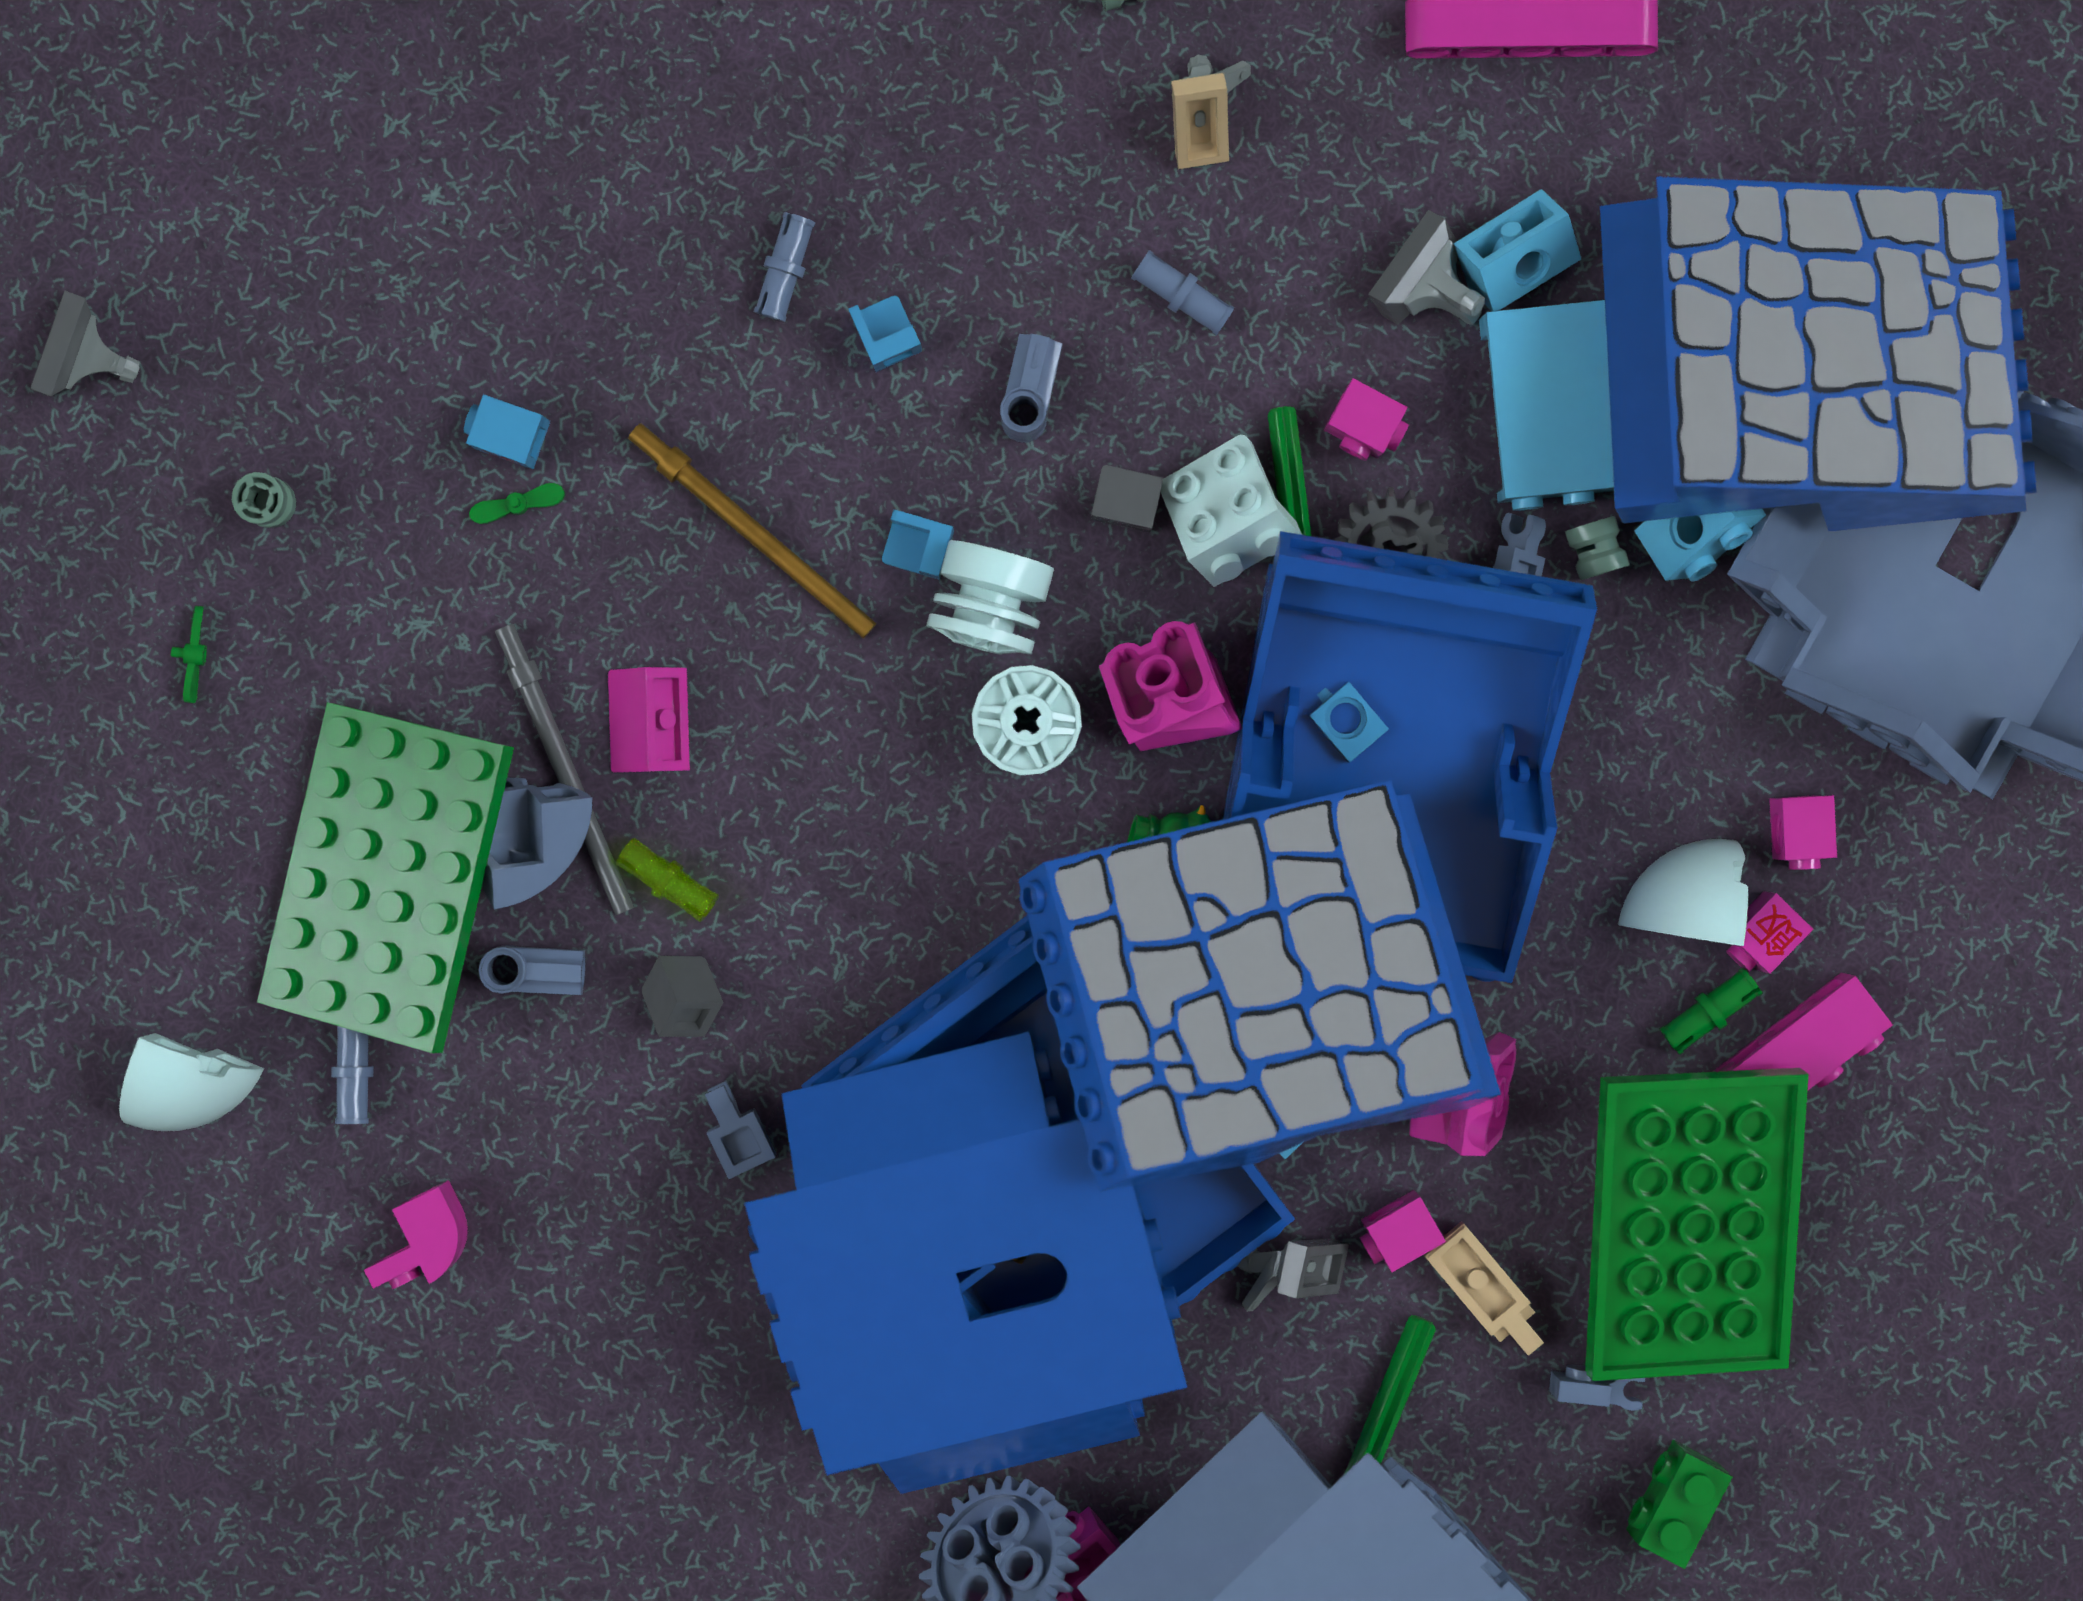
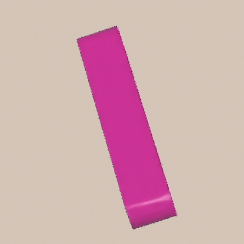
[1405,0,1658,58]

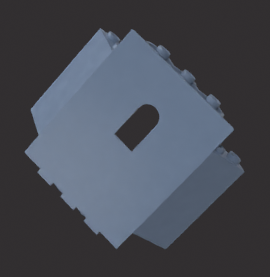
[1727,391,2083,800]
[1077,1412,1533,1601]

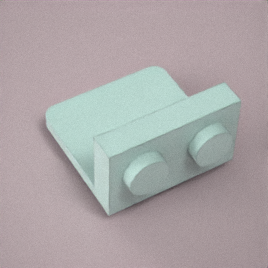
[1160,435,1302,587]

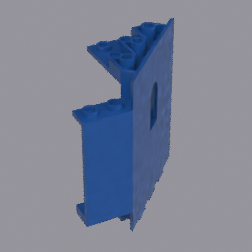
[744,1031,1187,1494]

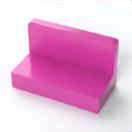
[608,667,690,773]

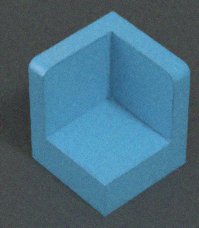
[848,296,922,372]
[882,509,954,580]

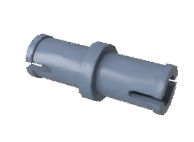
[753,212,816,322]
[1131,250,1235,335]
[331,1026,374,1124]

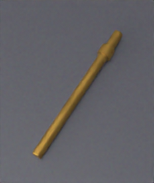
[628,423,877,639]

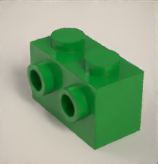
[1626,1440,1733,1569]

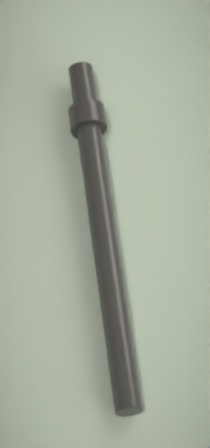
[495,624,635,916]

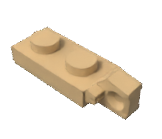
[1424,1221,1544,1356]

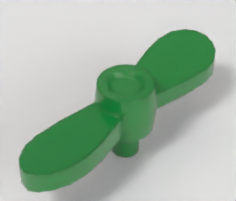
[469,483,565,524]
[171,605,207,703]

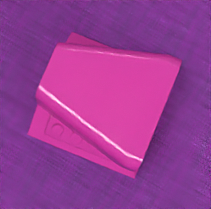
[1099,621,1242,751]
[1409,1032,1516,1156]

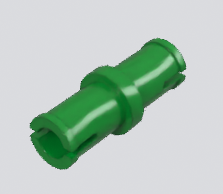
[1659,967,1763,1055]

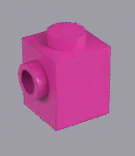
[1324,378,1409,461]

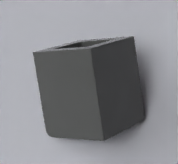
[1090,465,1163,533]
[642,956,724,1037]

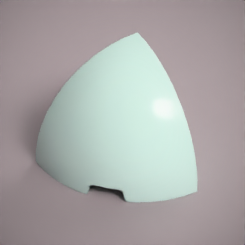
[1618,839,1748,946]
[119,1033,264,1131]

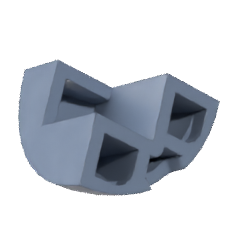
[482,777,592,909]

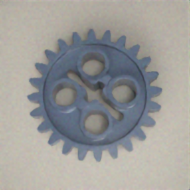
[919,1476,1080,1601]

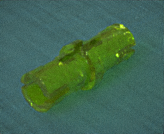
[615,838,719,922]

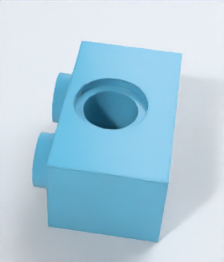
[1454,189,1581,312]
[1634,509,1766,581]

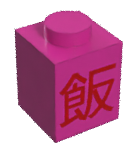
[1726,891,1813,974]

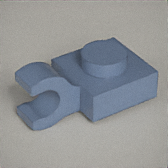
[1493,513,1546,577]
[705,1081,776,1179]
[1549,1364,1645,1411]

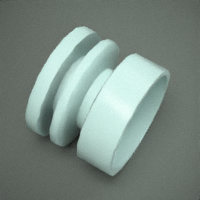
[926,540,1054,655]
[972,665,1082,775]

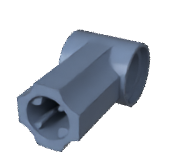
[1000,334,1063,443]
[479,945,586,995]

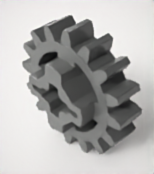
[1335,487,1448,559]

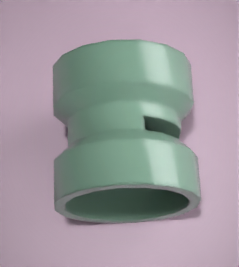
[232,472,296,528]
[1565,516,1630,581]

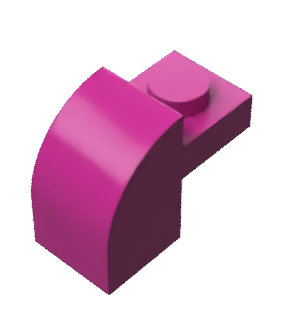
[364,1180,467,1289]

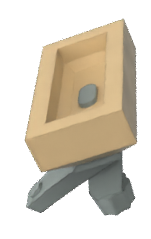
[1171,55,1251,169]

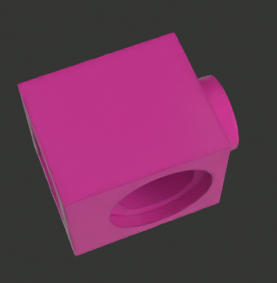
[1769,795,1837,870]
[1359,1190,1446,1272]

